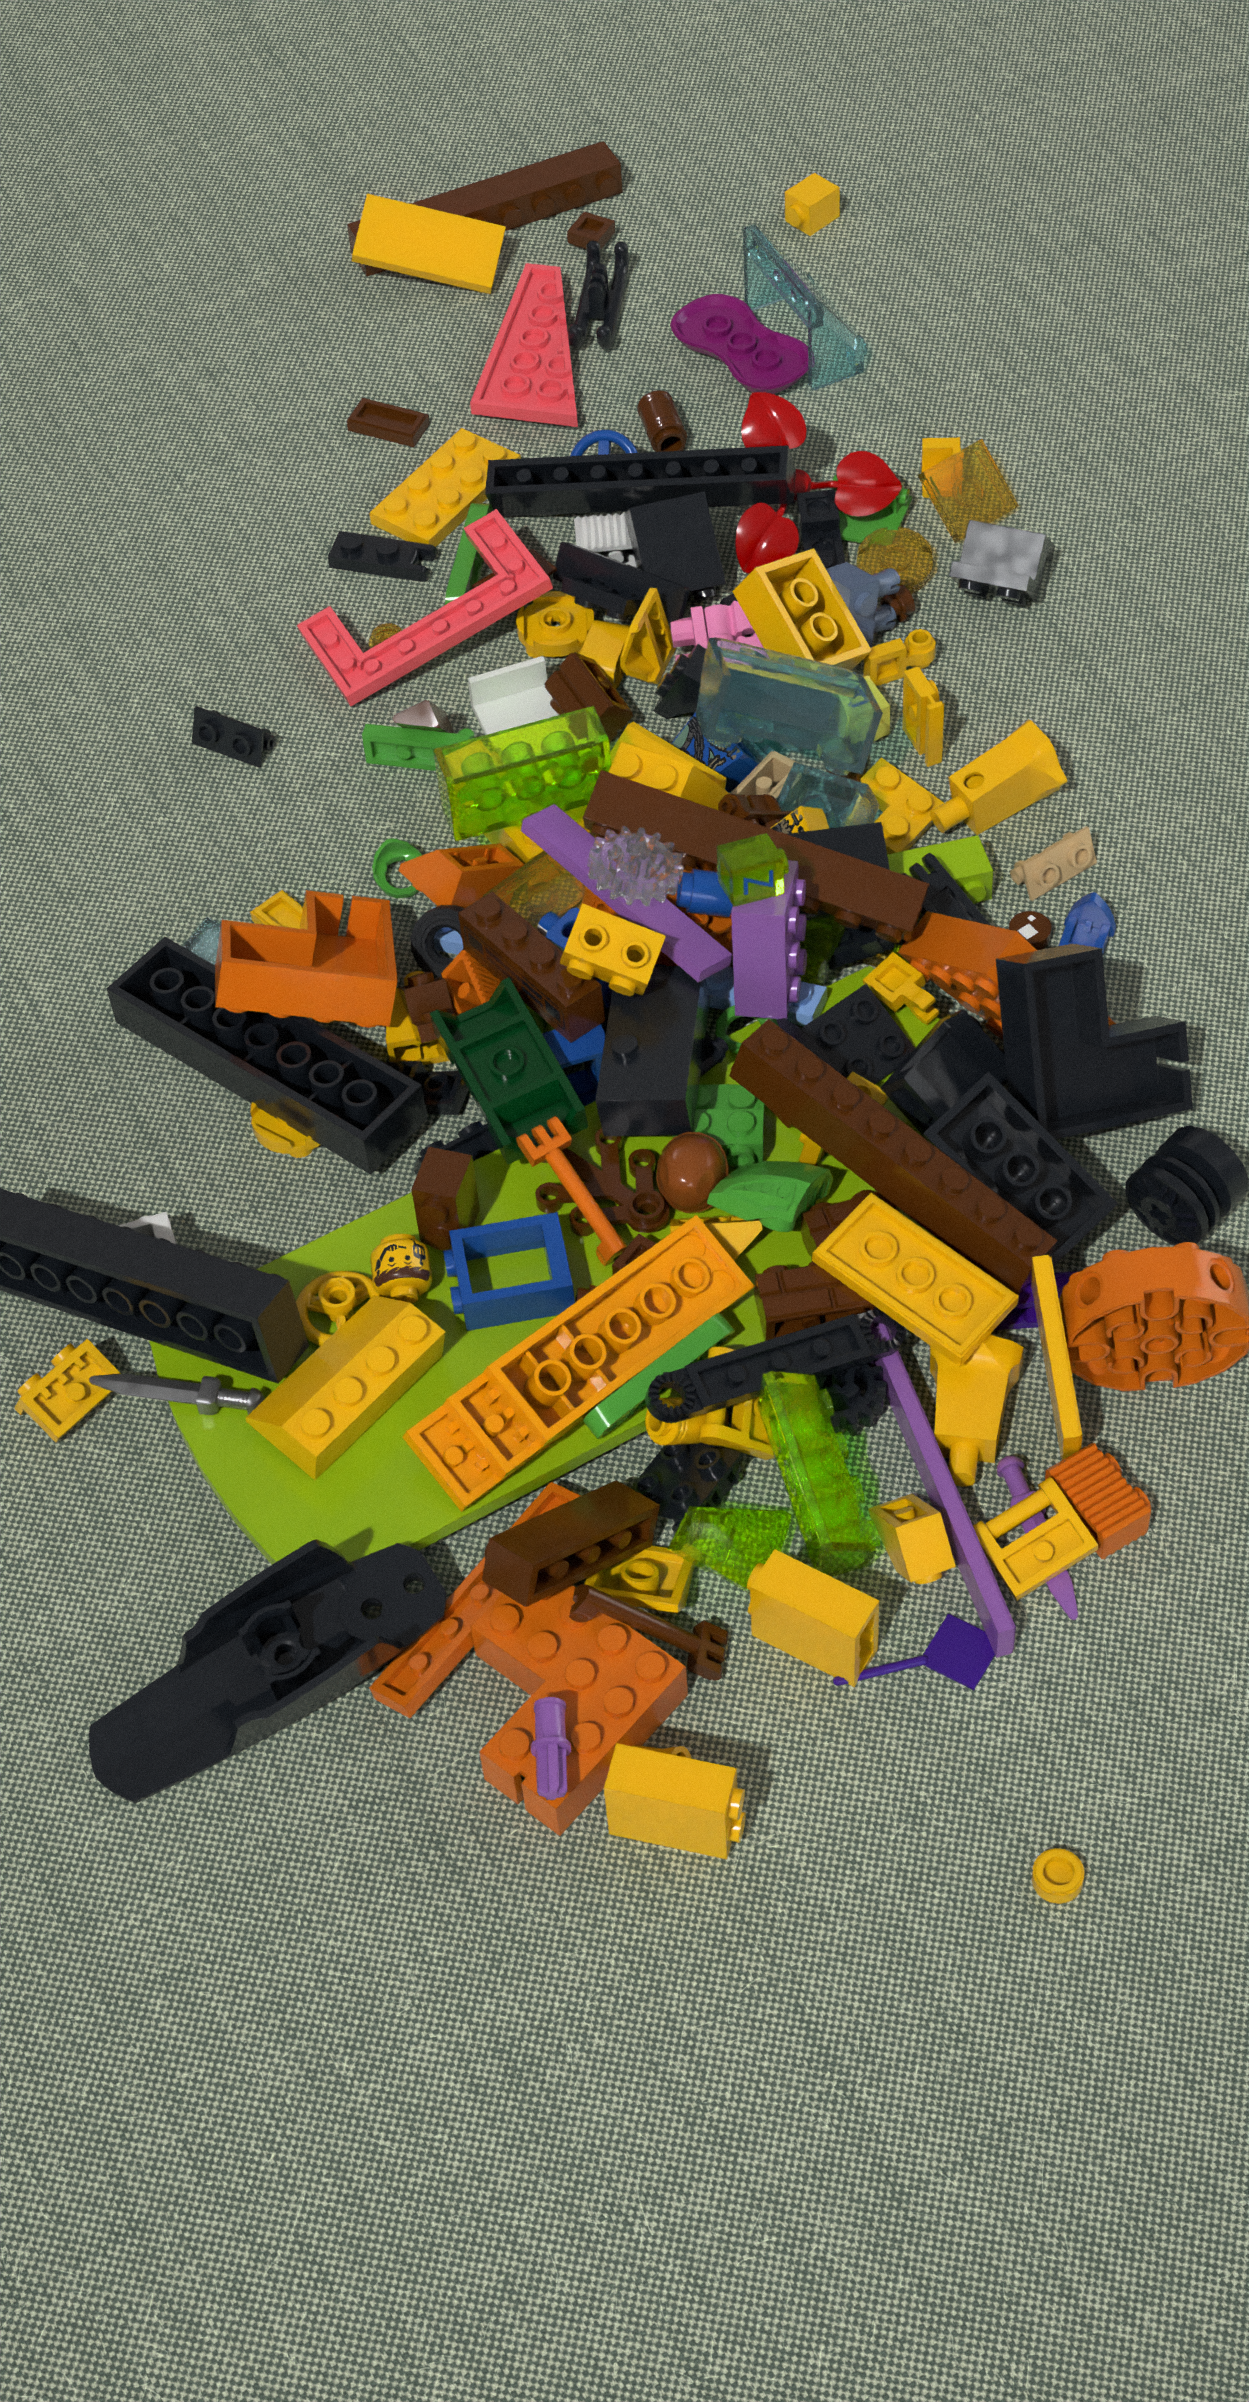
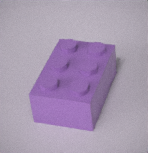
[731,857,807,1019]

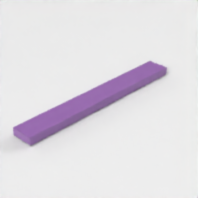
[869,1323,1016,1658]

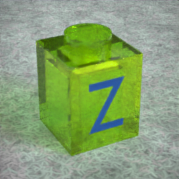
[717,833,789,907]

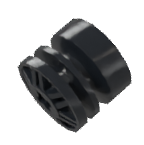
[1125,1125,1249,1245]

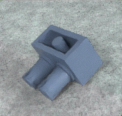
[826,562,900,647]

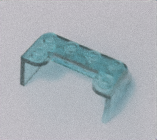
[696,637,883,776]

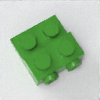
[673,1084,765,1168]

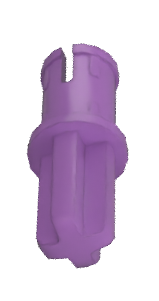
[531,1697,571,1800]

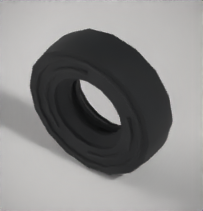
[410,905,464,978]

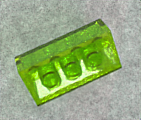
[757,1371,880,1577]

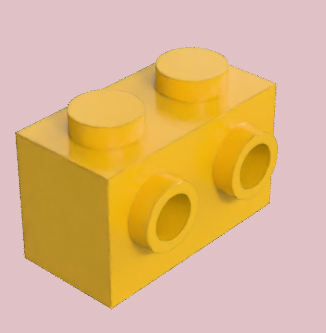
[559,903,666,996]

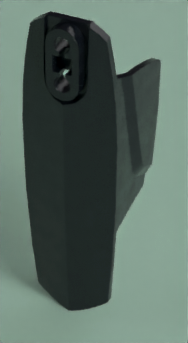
[89,1539,447,1804]

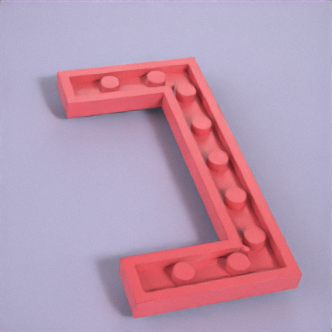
[297,509,553,707]

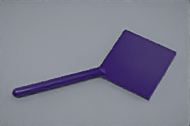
[833,1614,995,1690]

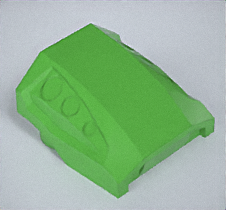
[707,1161,833,1232]

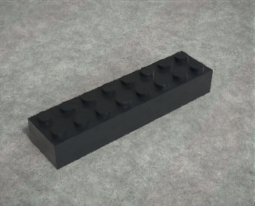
[106,937,428,1175]
[0,1188,309,1384]

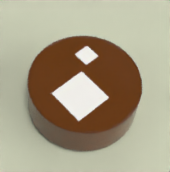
[1009,911,1051,950]

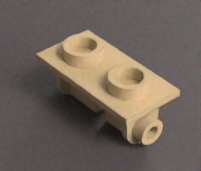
[1010,826,1097,901]

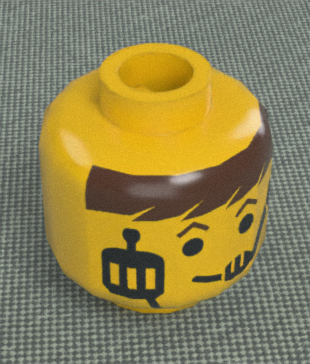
[370,1233,433,1304]

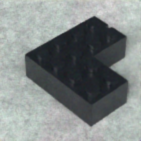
[996,944,1193,1139]

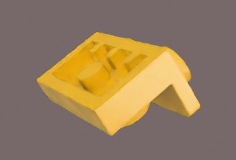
[14,1339,121,1443]

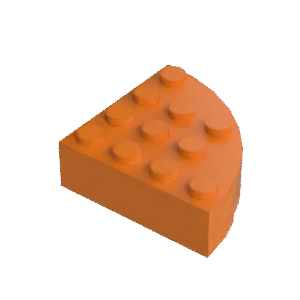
[897,911,1116,1039]

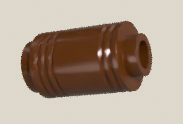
[637,390,687,452]

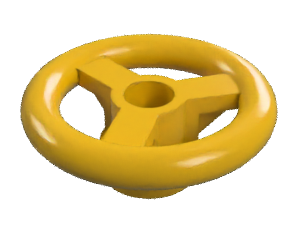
[296,1271,383,1346]

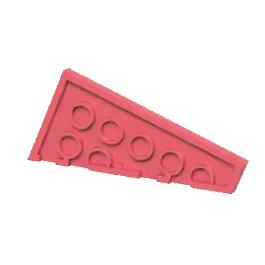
[470,263,578,427]

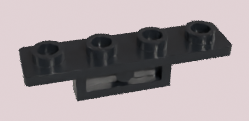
[553,542,689,624]

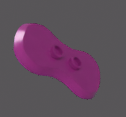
[670,294,813,394]

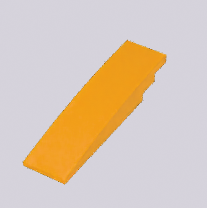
[402,1215,755,1512]

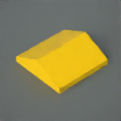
[584,1546,696,1613]

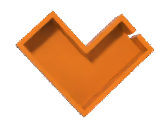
[215,890,397,1028]
[471,1585,688,1836]

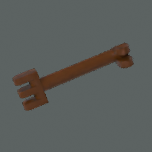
[569,1584,729,1681]

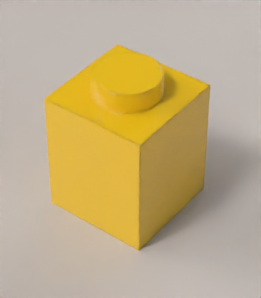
[785,173,840,236]

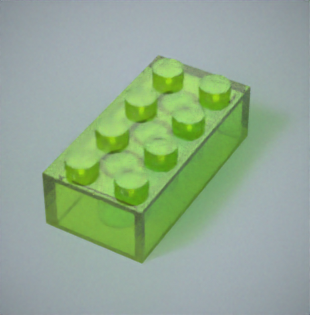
[433,706,611,842]

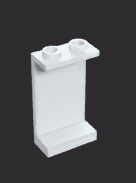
[468,656,594,799]

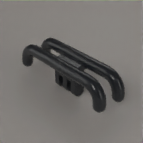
[568,240,629,350]

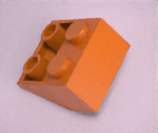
[398,843,525,909]

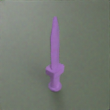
[997,1456,1078,1620]

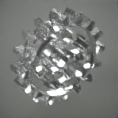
[587,826,684,906]

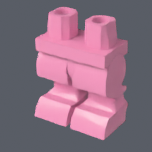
[670,601,769,665]

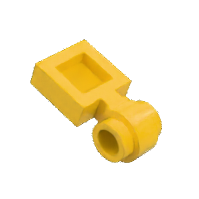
[863,629,936,686]

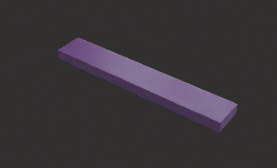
[521,804,733,983]

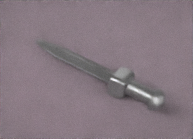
[89,1374,265,1415]

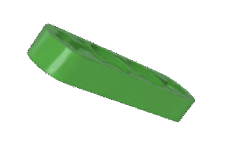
[445,503,493,605]
[583,1313,735,1439]

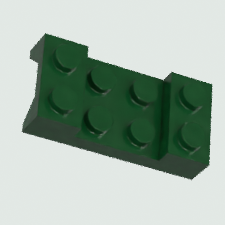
[429,977,589,1165]

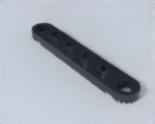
[645,1307,907,1423]

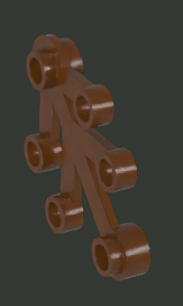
[535,1128,670,1236]

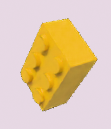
[732,548,872,686]

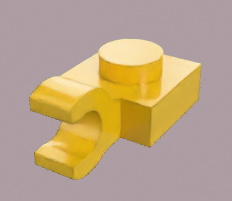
[863,952,939,1025]

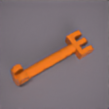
[516,1116,627,1266]

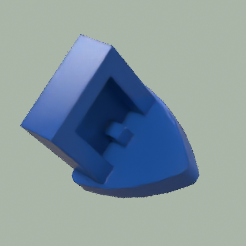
[1058,892,1116,954]

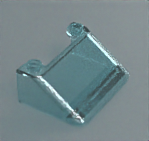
[743,224,867,390]

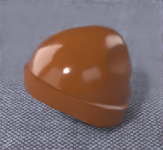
[656,1132,729,1214]

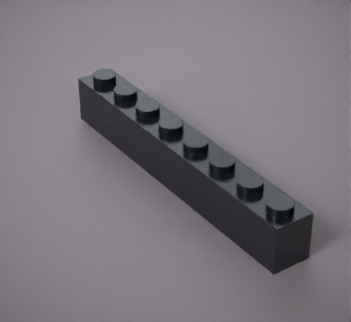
[485,445,796,517]

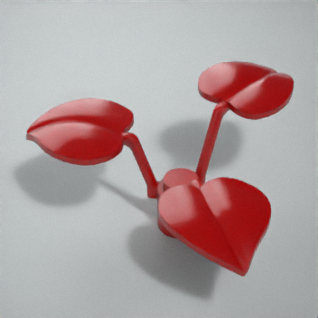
[735,392,902,573]

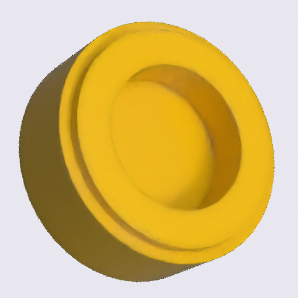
[1032,1848,1085,1904]

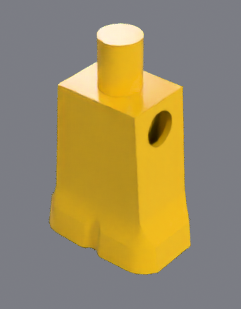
[930,719,1067,835]
[929,1334,1024,1487]

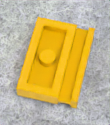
[902,666,944,767]

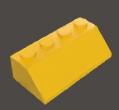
[246,1295,445,1480]

